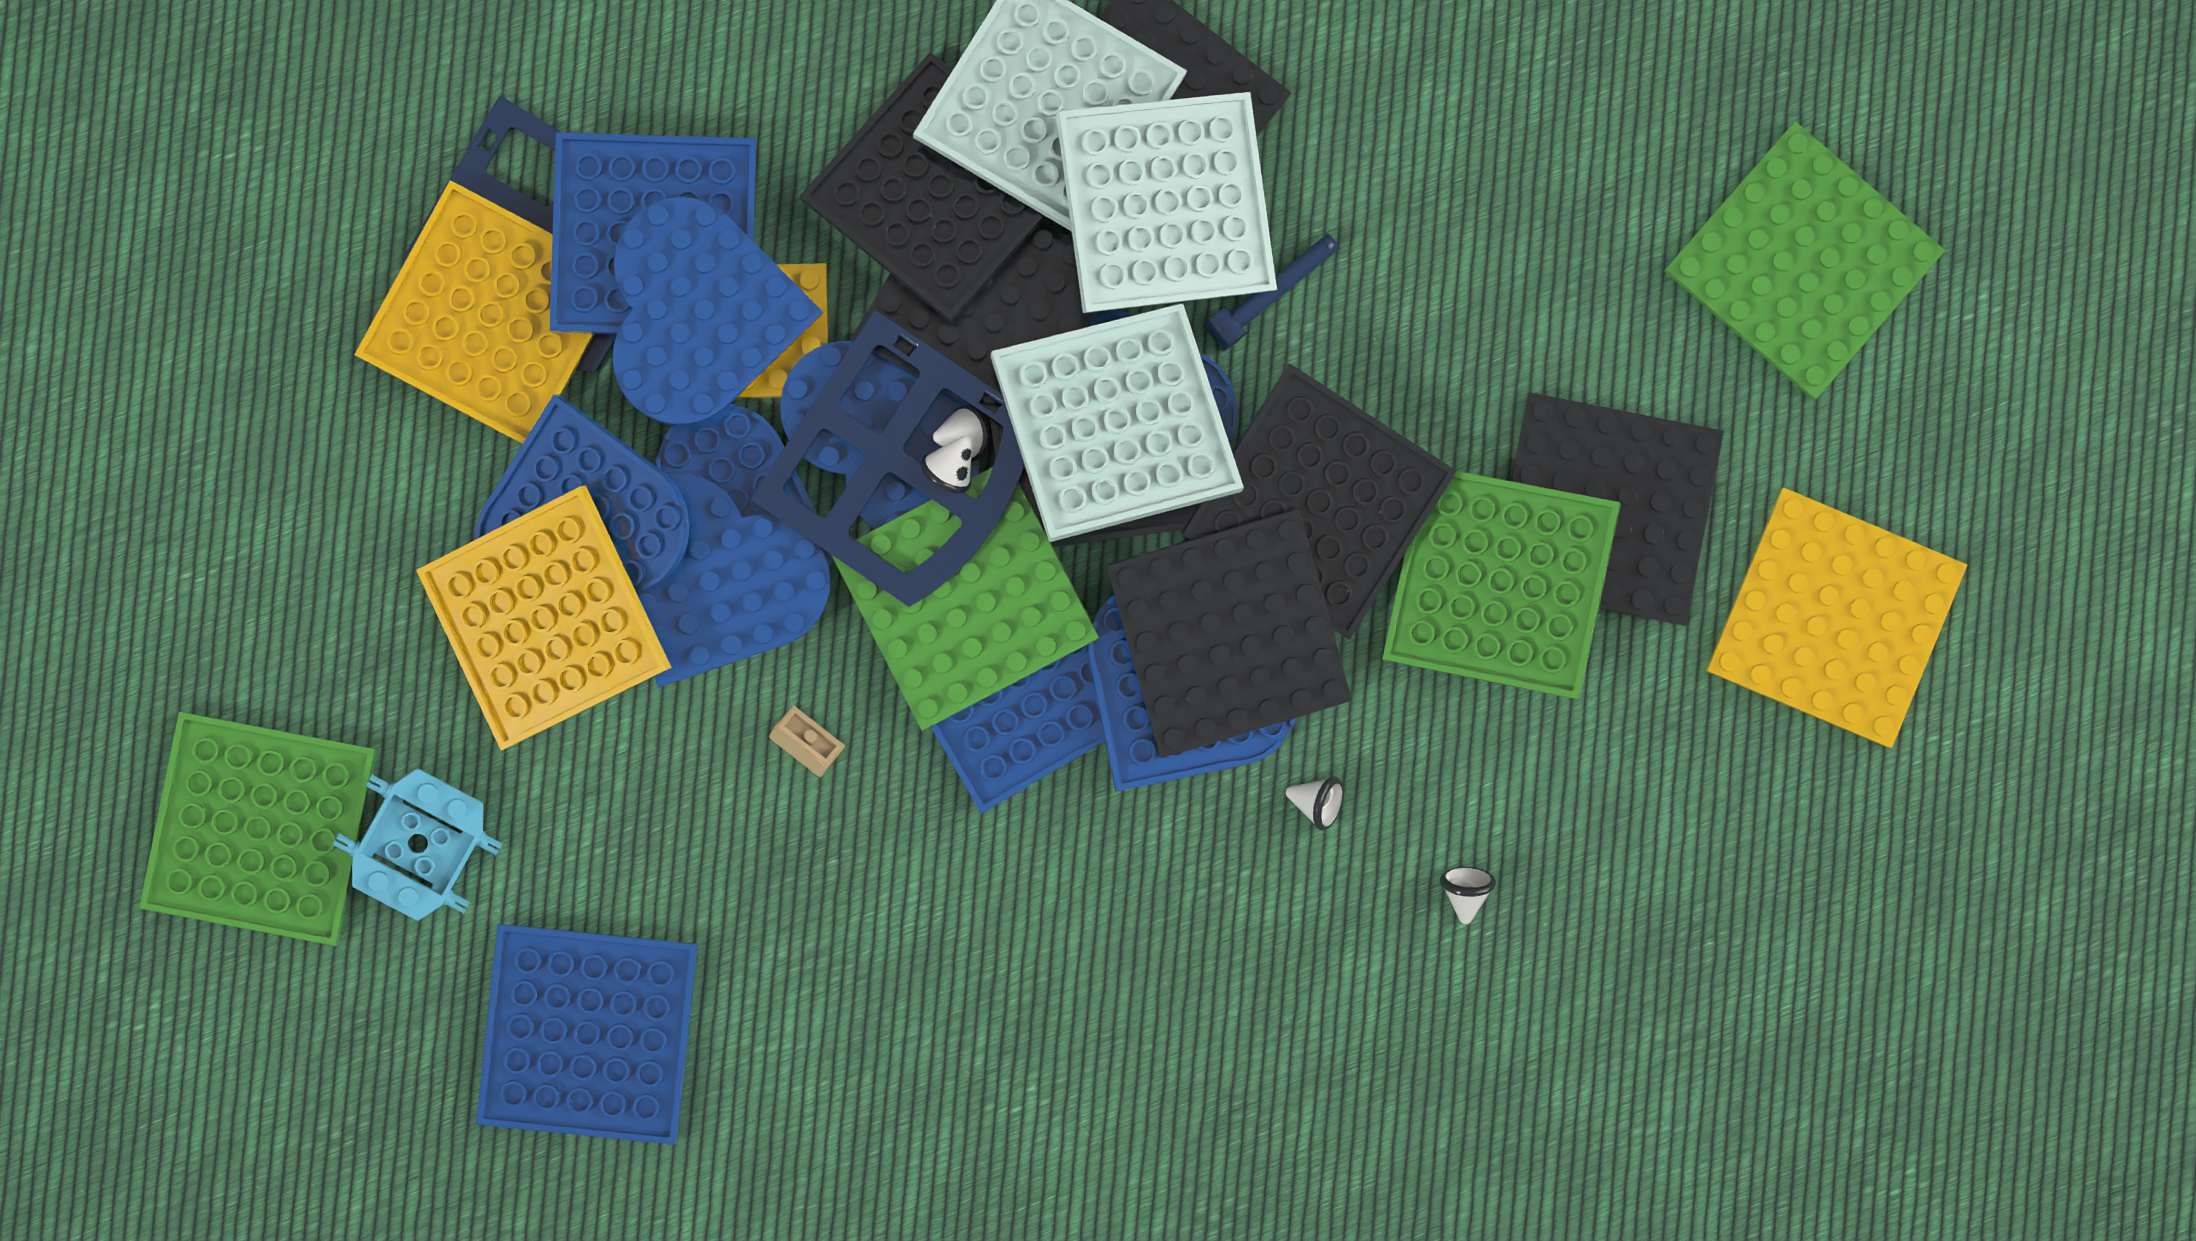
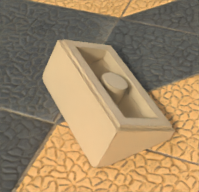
[769,705,845,777]

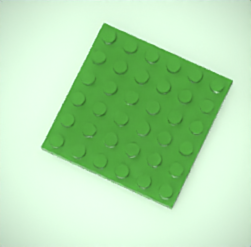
[1664,121,1945,401]
[832,467,1100,731]
[1383,471,1621,700]
[139,712,377,946]

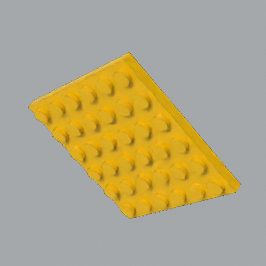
[354,180,595,444]
[416,485,672,750]
[1706,487,1967,748]

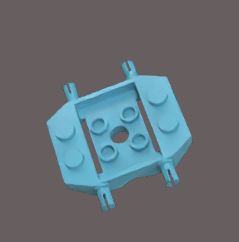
[333,768,503,921]

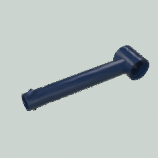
[1203,233,1340,352]

